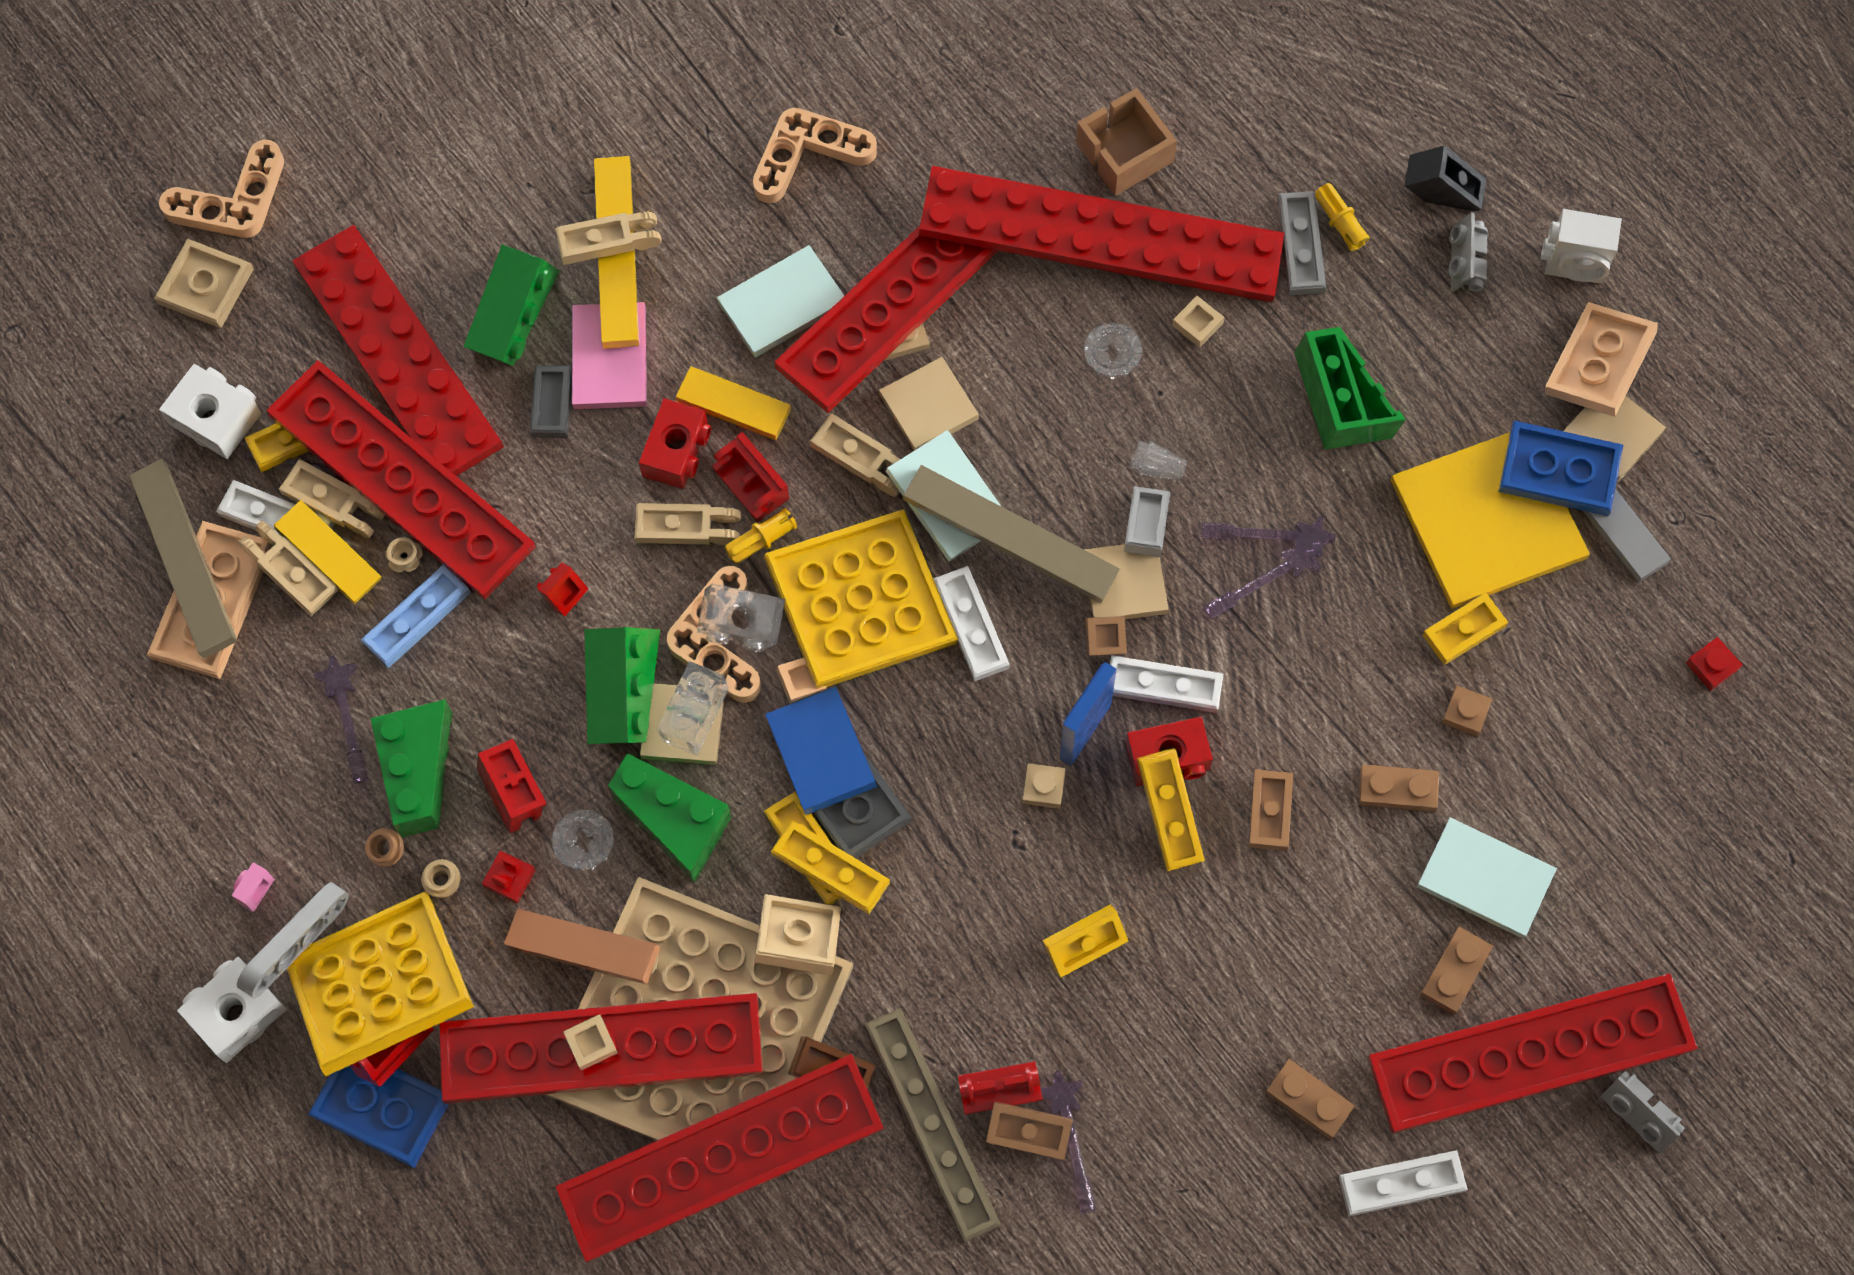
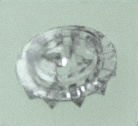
[1084,323,1142,379]
[552,810,614,871]

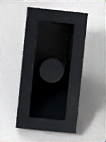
[1404,145,1486,211]

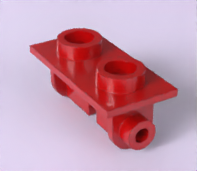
[958,1061,1043,1115]

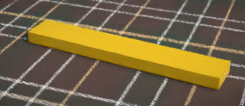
[594,156,639,349]

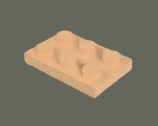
[1545,302,1658,416]

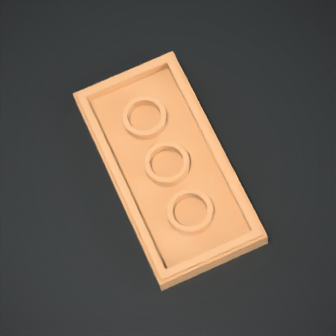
[147,521,273,679]

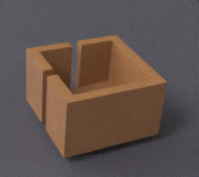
[1076,88,1177,196]

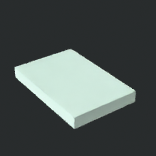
[717,245,844,358]
[886,430,1001,562]
[1417,817,1557,939]

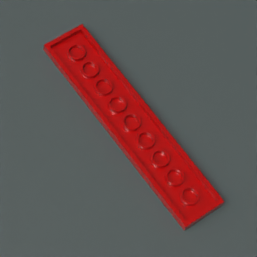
[918,166,1284,302]

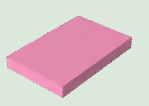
[572,302,647,410]

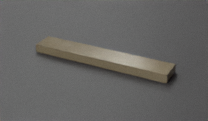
[129,459,238,659]
[903,465,1120,603]
[865,1008,1001,1243]

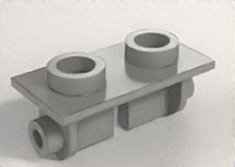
[1449,212,1488,292]
[1600,1071,1685,1154]

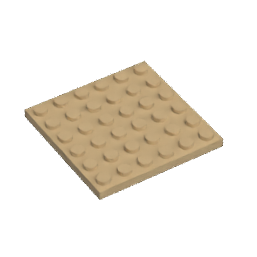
[546,877,854,1141]

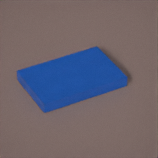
[1498,421,1624,516]
[1060,662,1117,766]
[765,686,877,815]
[308,1066,449,1168]

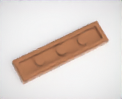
[504,908,660,985]

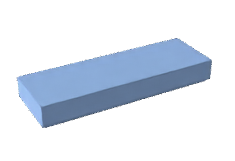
[361,565,471,669]

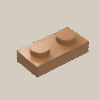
[1359,764,1439,812]
[1248,769,1293,851]
[1420,927,1493,1015]
[1265,1059,1355,1140]
[986,1101,1073,1160]

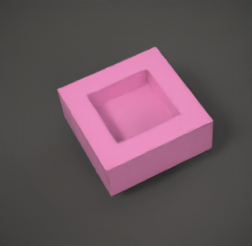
[232,863,275,912]

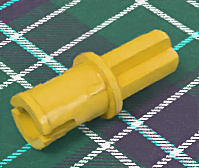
[1315,183,1370,252]
[725,508,797,563]

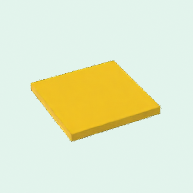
[1390,432,1590,609]
[764,509,958,689]
[287,891,474,1077]

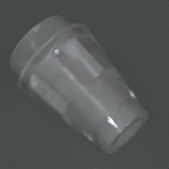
[1129,440,1187,481]

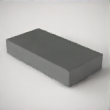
[530,365,572,438]

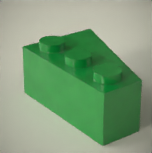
[463,244,560,366]
[1294,327,1406,450]
[584,627,660,744]
[370,699,453,838]
[608,753,732,883]

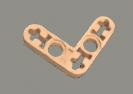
[753,108,877,204]
[159,140,284,238]
[667,566,761,703]

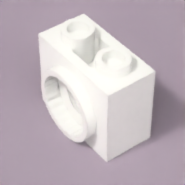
[1541,209,1622,284]
[159,364,262,459]
[177,957,287,1063]

